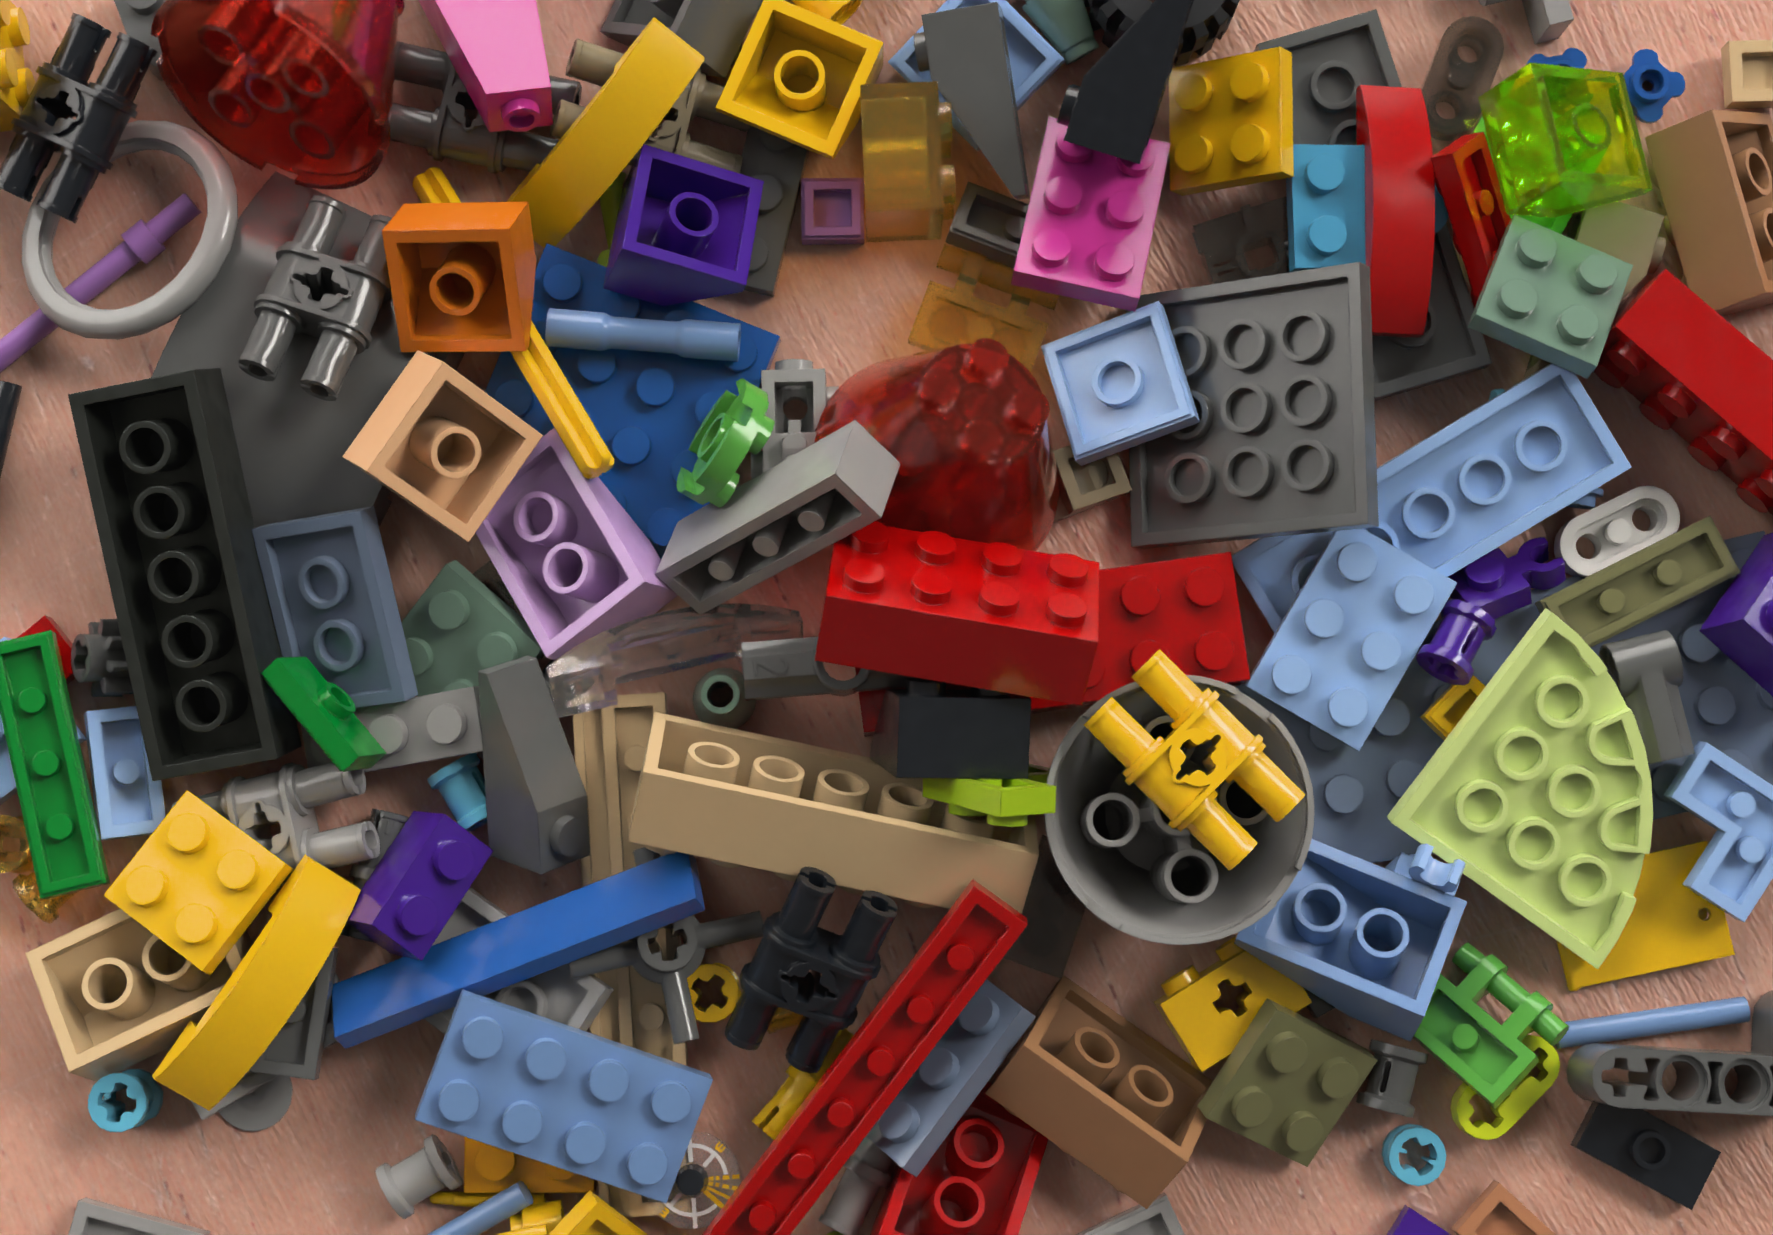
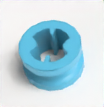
[1382,1124,1446,1186]

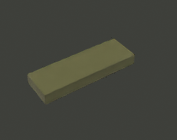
[1535,516,1741,648]

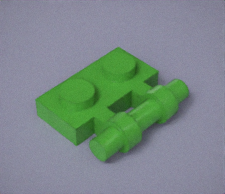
[1413,942,1569,1109]

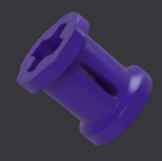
[1416,599,1497,685]

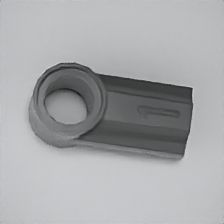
[1599,630,1695,764]

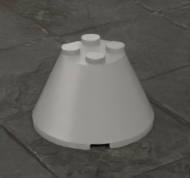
[1044,675,1315,945]

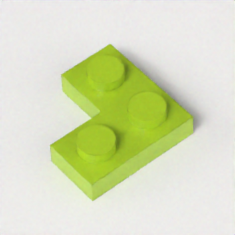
[922,764,1056,827]

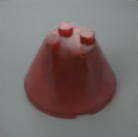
[151,0,405,190]
[815,338,1059,551]

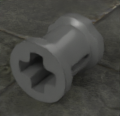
[1356,1039,1429,1118]

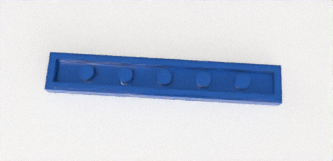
[332,852,705,1049]

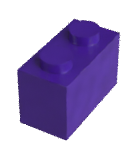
[347,811,493,961]

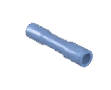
[545,308,741,362]

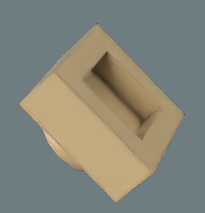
[1721,40,1773,109]

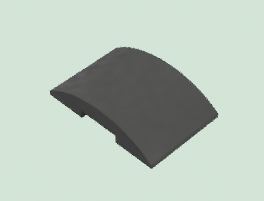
[151,171,465,528]

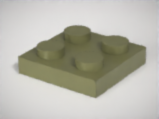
[1197,998,1377,1167]

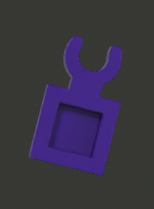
[1448,537,1566,619]

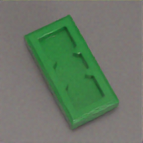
[262,657,386,772]

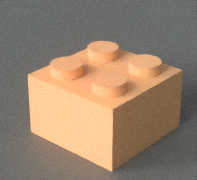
[342,350,543,542]

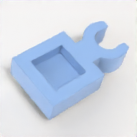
[1385,844,1466,896]

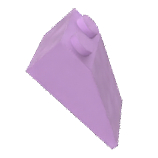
[476,427,678,667]

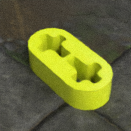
[1450,1034,1560,1140]

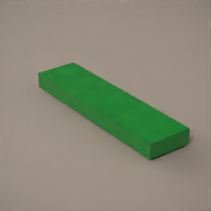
[0,630,110,899]

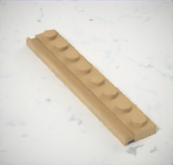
[572,692,697,1217]

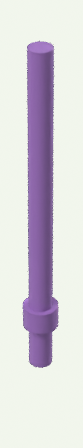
[0,193,201,373]

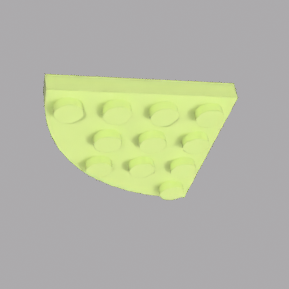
[1387,608,1653,969]

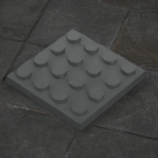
[1126,262,1379,549]

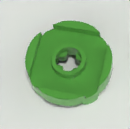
[676,378,775,508]

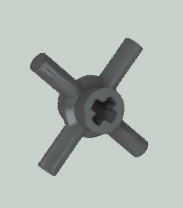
[568,847,764,1044]

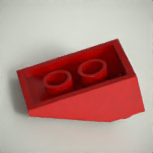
[870,1082,1048,1235]

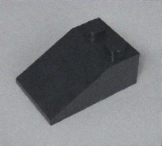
[1057,0,1194,164]

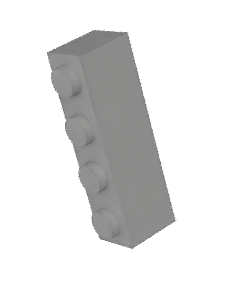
[655,420,901,615]

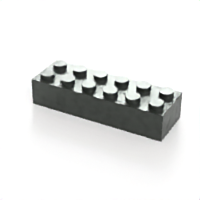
[68,368,301,781]

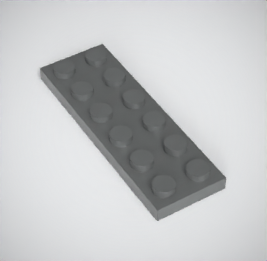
[1254,9,1492,401]

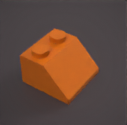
[382,201,536,352]

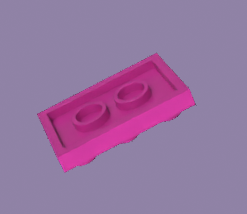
[1011,117,1171,312]

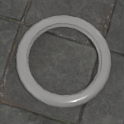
[22,120,238,340]

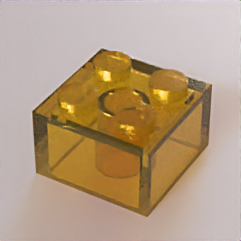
[860,81,956,242]

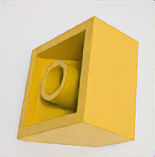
[715,0,884,160]

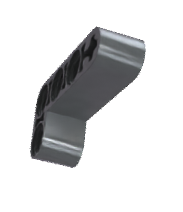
[1566,990,1773,1116]

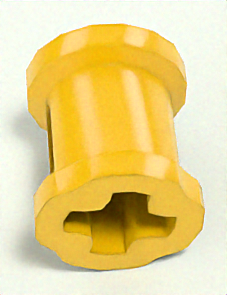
[687,962,742,1022]

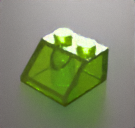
[1478,62,1653,218]

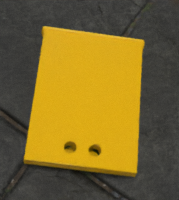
[1556,841,1735,992]

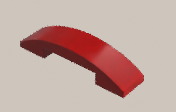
[1356,85,1435,338]

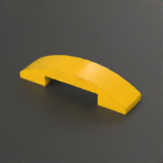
[506,17,704,248]
[152,854,361,1111]

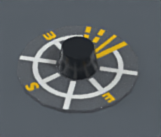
[647,1131,741,1230]

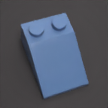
[1234,839,1467,1042]

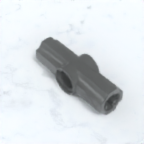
[741,637,915,701]

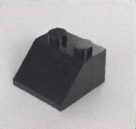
[870,678,1031,779]

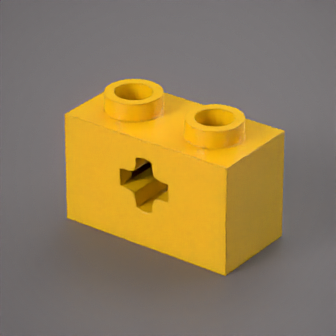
[1154,936,1312,1072]

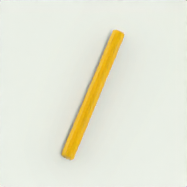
[412,167,614,479]

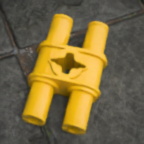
[1084,649,1306,870]

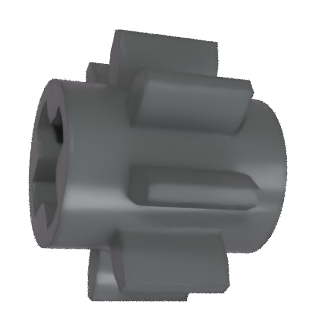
[71,619,133,697]

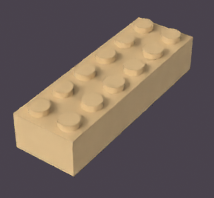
[628,712,1039,914]

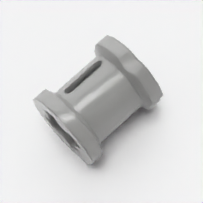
[375,1134,462,1219]

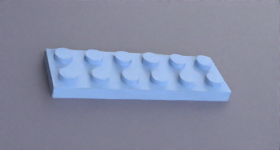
[1232,363,1632,634]

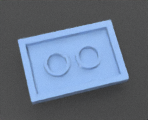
[1244,528,1457,751]

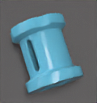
[427,753,487,832]
[88,1069,163,1132]

